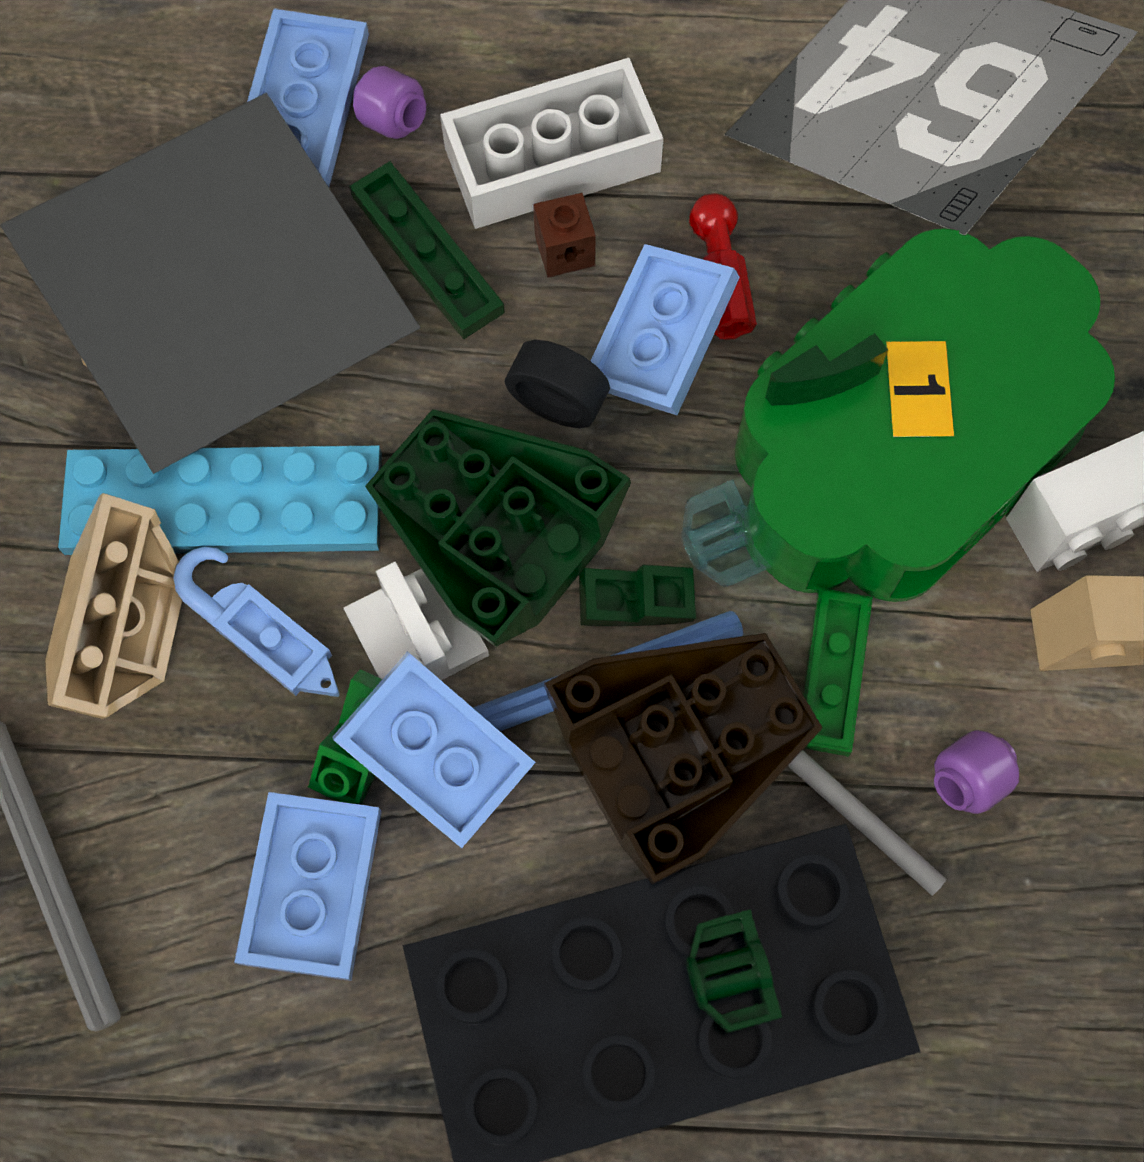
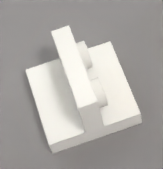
[343,562,489,680]

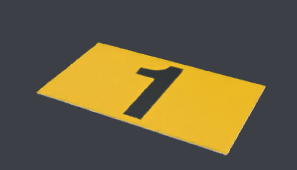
[886,341,954,437]

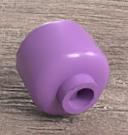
[353,66,426,139]
[934,730,1019,814]

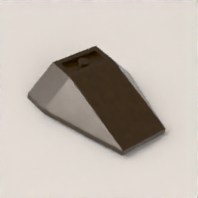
[544,633,822,885]

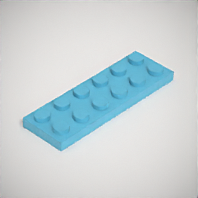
[58,445,382,555]

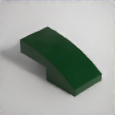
[765,333,888,406]
[579,564,696,626]

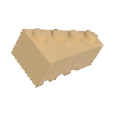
[1030,575,1144,671]

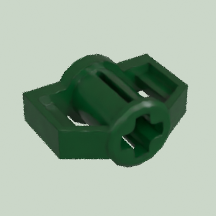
[686,909,783,1033]

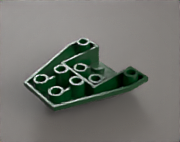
[365,409,631,647]

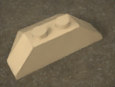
[45,493,182,719]

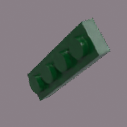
[349,161,505,340]

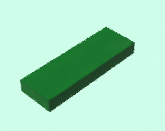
[802,588,873,757]

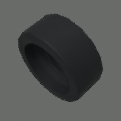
[504,339,610,428]

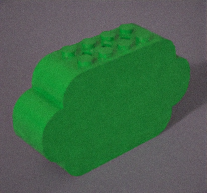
[735,229,1115,602]

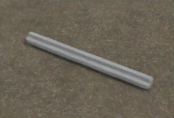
[0,721,121,1031]

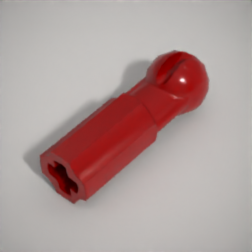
[689,193,757,340]

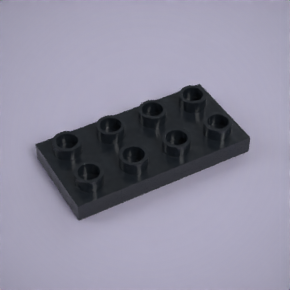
[403,824,921,1162]

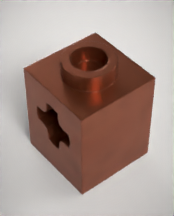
[533,193,596,278]

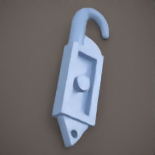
[173,547,340,697]

